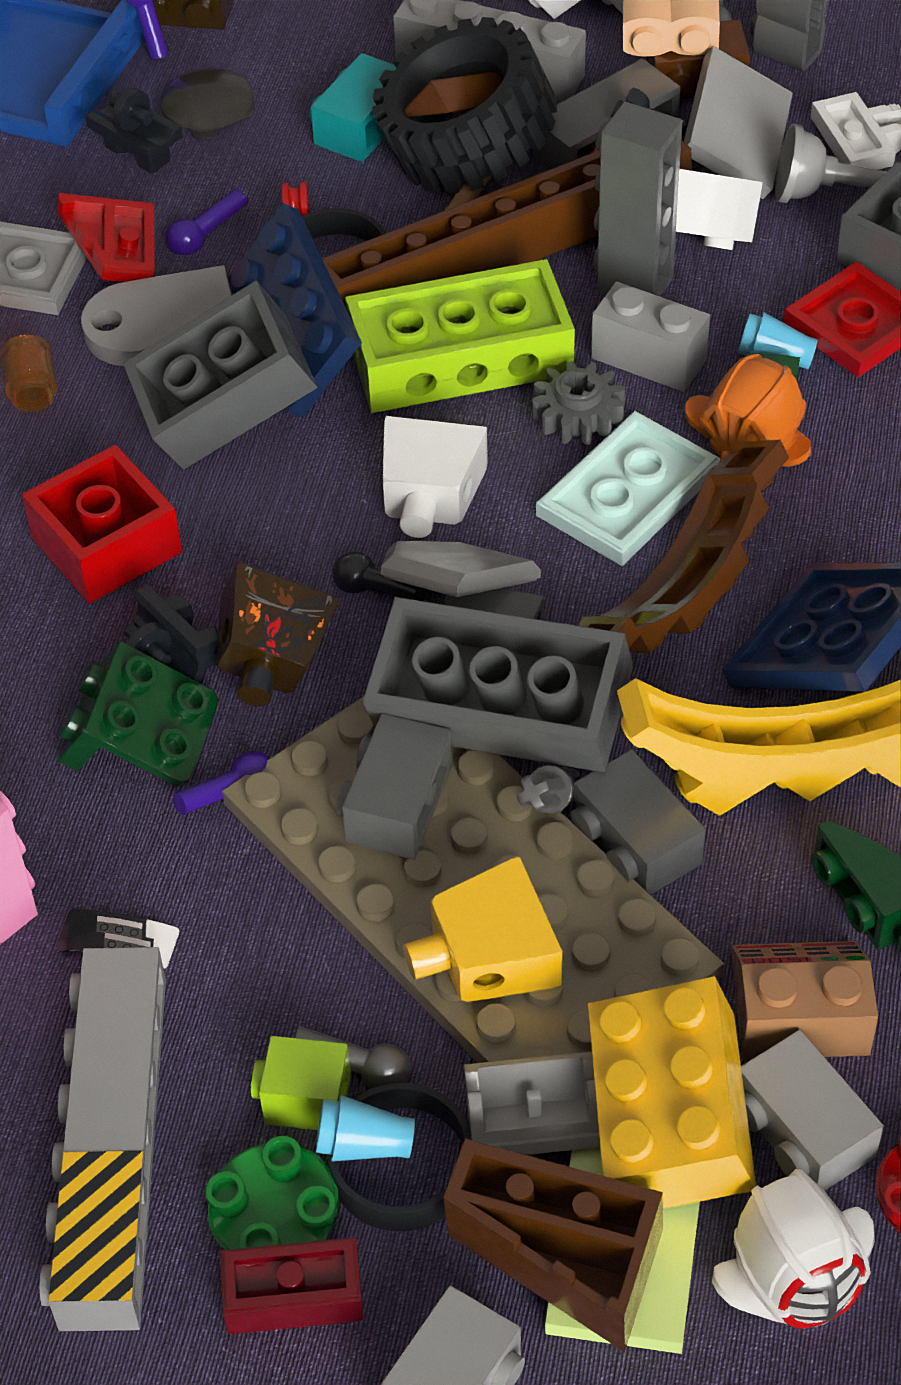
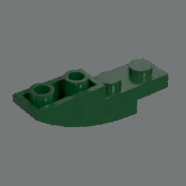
[811,820,901,952]

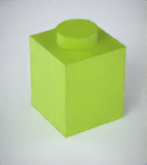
[251,1036,351,1130]

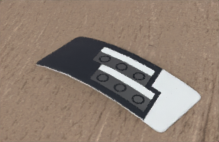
[56,909,179,969]

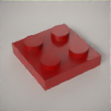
[783,261,901,377]

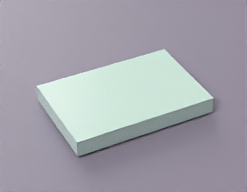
[536,411,721,566]

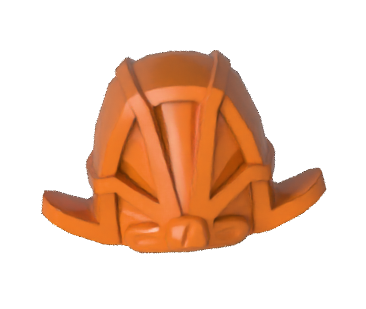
[684,353,812,467]

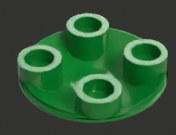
[206,1136,339,1250]

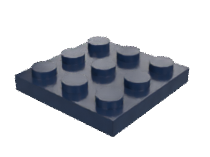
[722,562,901,692]

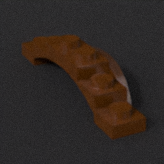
[578,440,789,653]

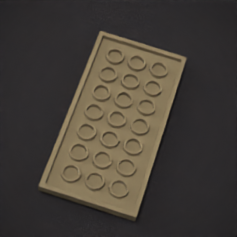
[222,695,724,1063]

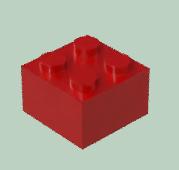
[21,444,182,604]

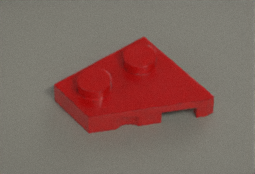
[57,193,155,282]

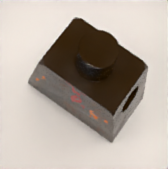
[216,562,340,706]

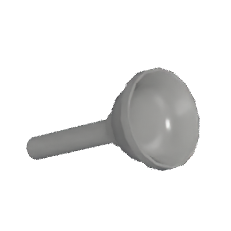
[775,123,886,203]

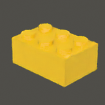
[588,976,756,1208]

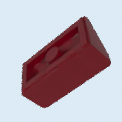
[220,1237,363,1334]

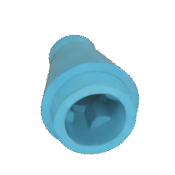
[737,312,818,369]
[316,1095,415,1162]

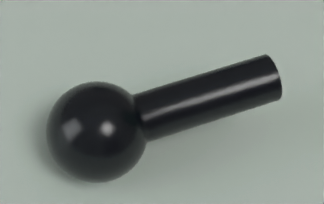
[333,551,428,601]

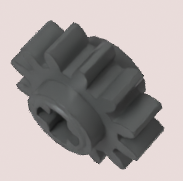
[532,361,625,445]

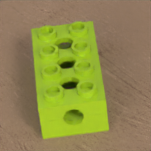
[345,259,575,413]

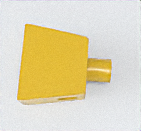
[403,856,562,1002]

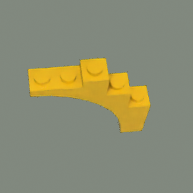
[617,678,901,816]

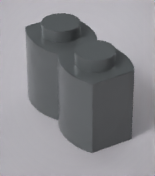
[750,0,828,72]

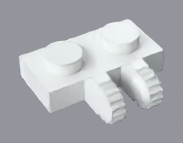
[811,92,901,170]

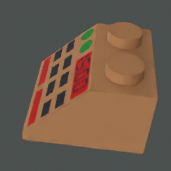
[731,941,878,1060]

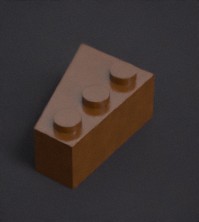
[443,1139,663,1353]

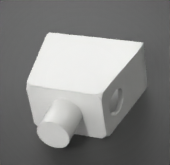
[383,416,488,538]

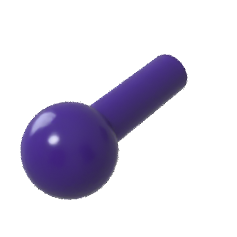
[125,0,169,60]
[165,187,249,255]
[173,751,270,815]

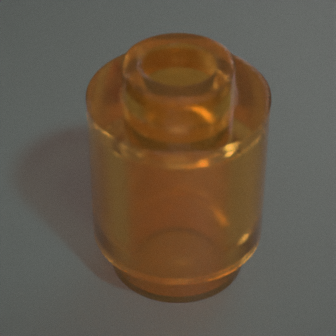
[0,335,57,412]

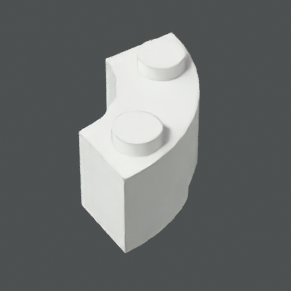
[676,169,763,250]

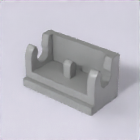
[464,1052,600,1155]

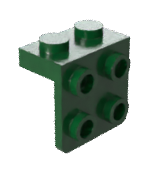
[57,641,218,786]

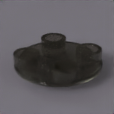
[160,68,255,141]

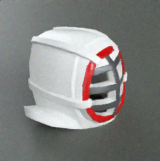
[712,1169,875,1329]

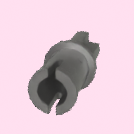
[516,765,580,814]

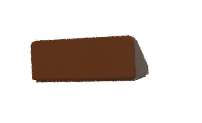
[404,72,502,117]

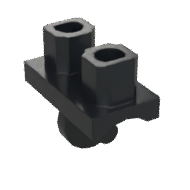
[85,88,182,173]
[124,585,218,684]

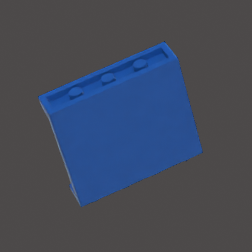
[0,0,145,147]

